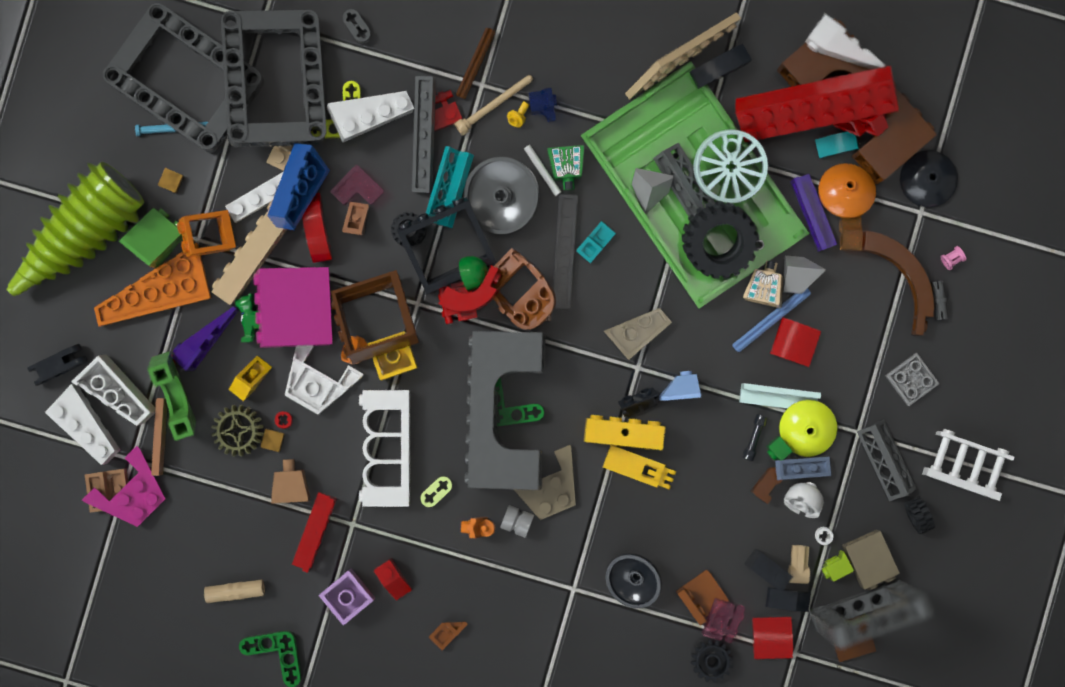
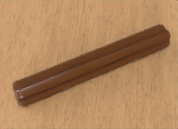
[456,28,495,99]

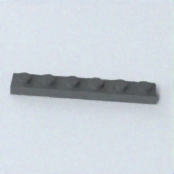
[412,76,436,193]

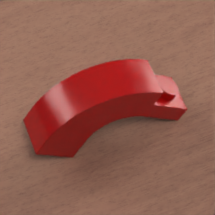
[302,193,332,263]
[438,265,501,312]

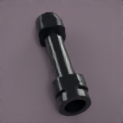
[742,414,768,461]

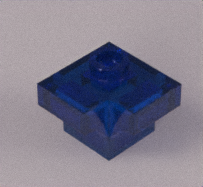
[529,88,557,122]

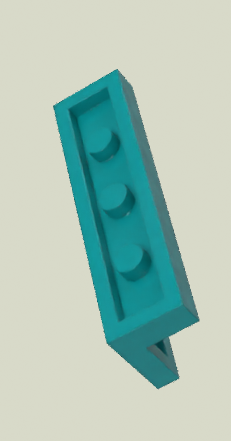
[426,146,474,228]

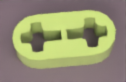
[421,476,452,507]

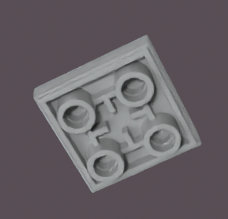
[885,353,940,406]

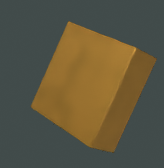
[158,168,184,194]
[261,429,285,452]

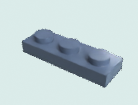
[775,457,831,480]

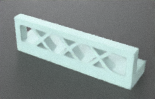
[739,383,821,408]

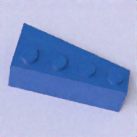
[267,143,330,230]

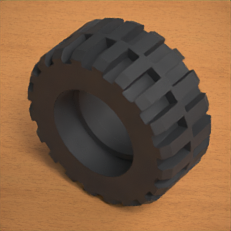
[682,201,759,279]

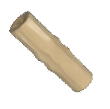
[204,579,265,603]

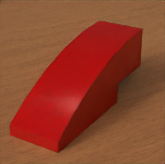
[834,114,889,137]

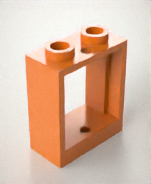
[177,210,236,257]

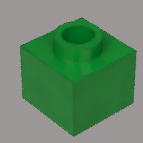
[766,436,793,461]

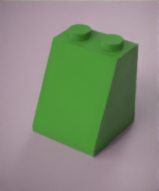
[119,208,183,268]

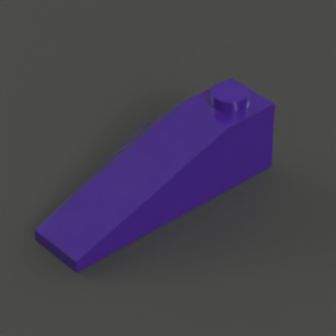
[172,307,239,371]

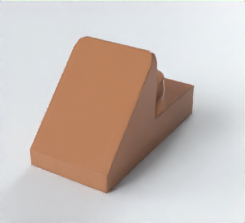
[343,202,369,235]

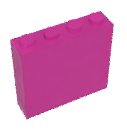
[253,267,332,348]

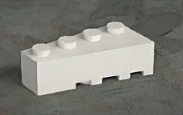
[327,91,414,142]
[71,354,156,426]
[45,384,120,465]

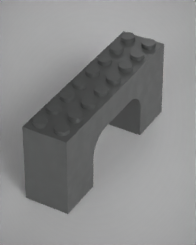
[465,331,546,490]

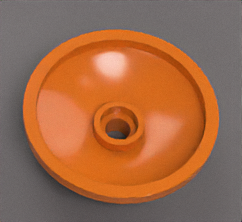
[818,163,876,218]

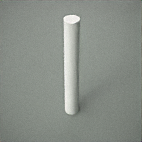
[524,145,561,196]

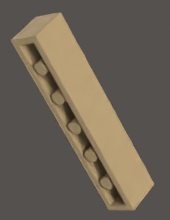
[212,200,287,306]

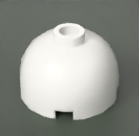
[784,482,824,518]

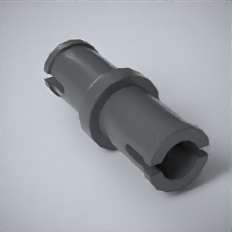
[931,280,949,320]

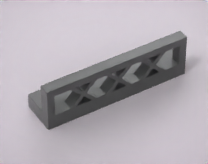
[653,142,716,217]
[857,419,916,501]

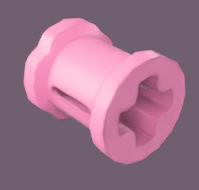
[940,246,966,270]

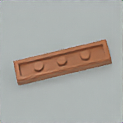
[151,398,167,476]

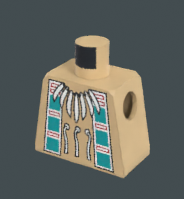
[743,261,783,308]

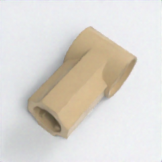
[788,545,810,584]

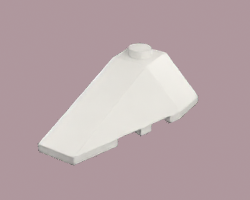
[805,14,885,70]

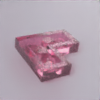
[330,164,384,205]

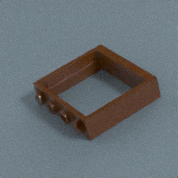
[330,270,419,364]

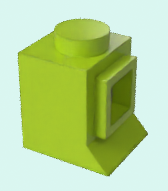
[821,550,854,582]

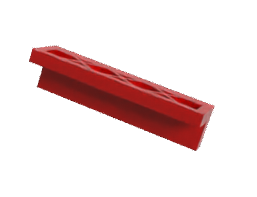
[292,492,337,573]

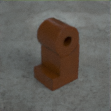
[750,467,783,504]

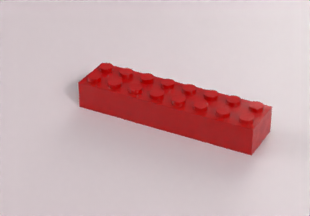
[736,66,899,142]

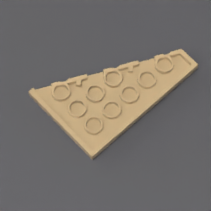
[625,12,741,100]

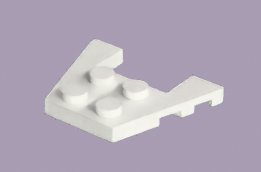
[285,346,364,415]

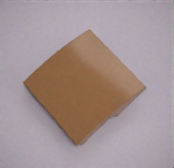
[85,468,129,513]

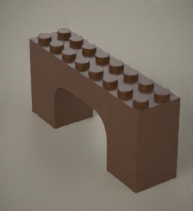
[777,18,937,185]

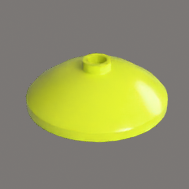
[779,400,837,457]

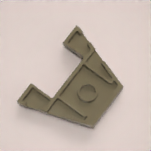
[513,445,576,520]

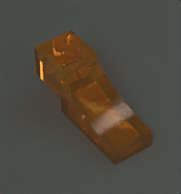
[839,216,863,251]

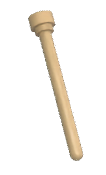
[454,75,533,136]

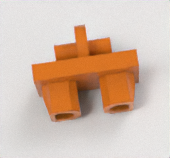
[461,517,495,538]

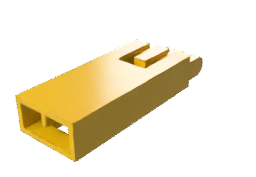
[603,445,676,489]

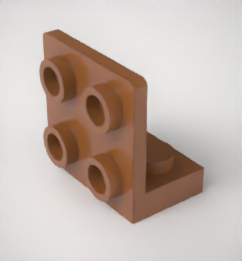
[676,570,729,625]

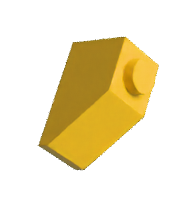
[229,356,272,401]

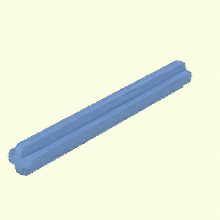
[732,288,811,352]

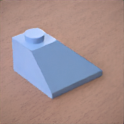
[659,371,701,401]

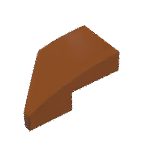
[428,622,468,651]

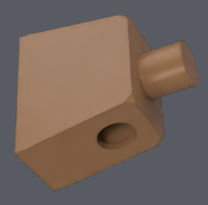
[271,459,311,504]

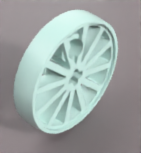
[694,129,768,203]

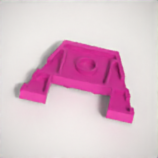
[82,446,165,527]

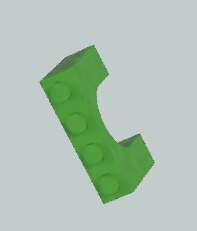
[148,351,196,441]

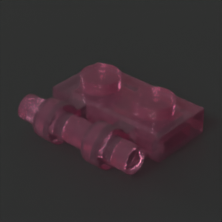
[702,598,745,643]

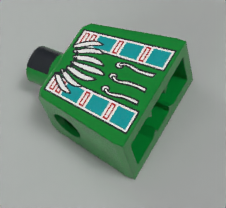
[547,145,584,191]

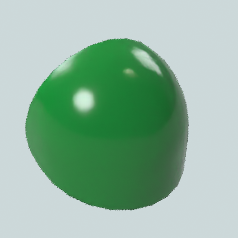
[459,256,488,292]

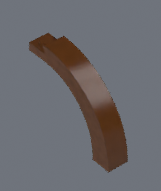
[860,231,934,336]

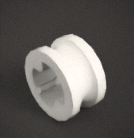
[815,527,833,545]

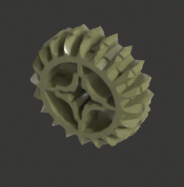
[211,405,264,456]

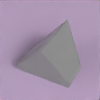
[632,168,673,214]
[783,255,826,294]

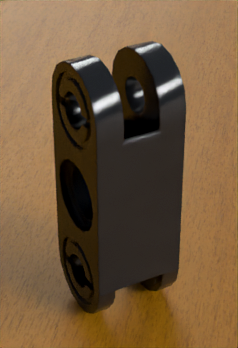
[27,344,88,386]

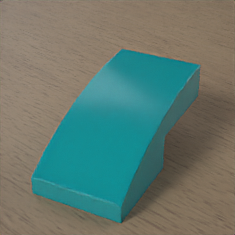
[815,132,859,158]
[576,221,616,263]

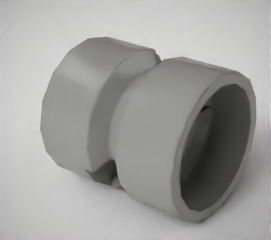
[500,505,534,538]

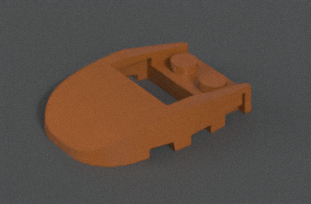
[493,248,556,330]

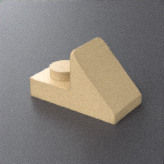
[266,146,293,171]

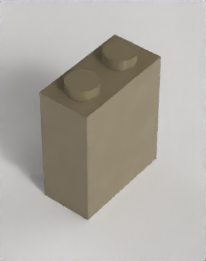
[842,530,900,590]

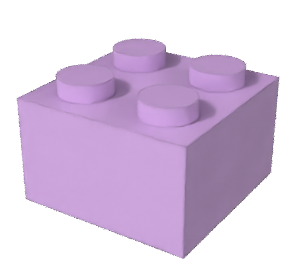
[319,569,375,625]

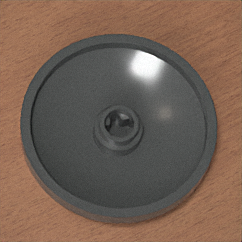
[464,157,540,234]

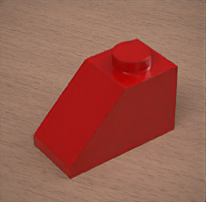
[373,558,412,600]

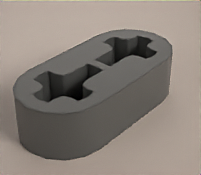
[343,9,371,44]

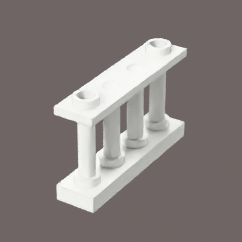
[922,429,1014,501]

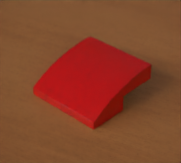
[770,318,821,367]
[752,617,793,660]

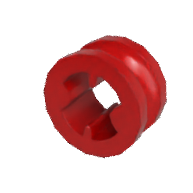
[274,411,293,429]

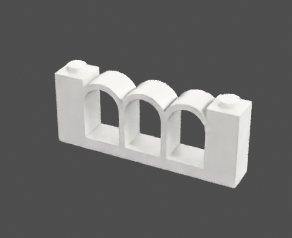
[359,390,410,506]

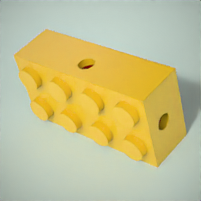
[584,415,665,450]

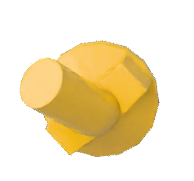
[507,101,530,128]

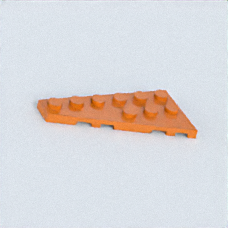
[94,243,212,327]

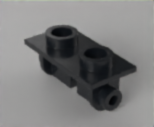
[618,387,659,417]

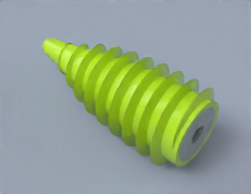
[7,162,144,296]

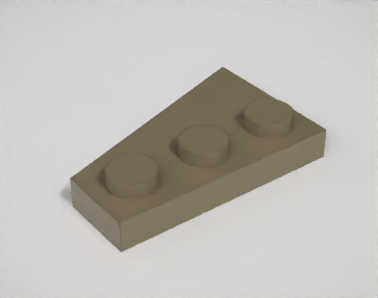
[603,308,672,360]

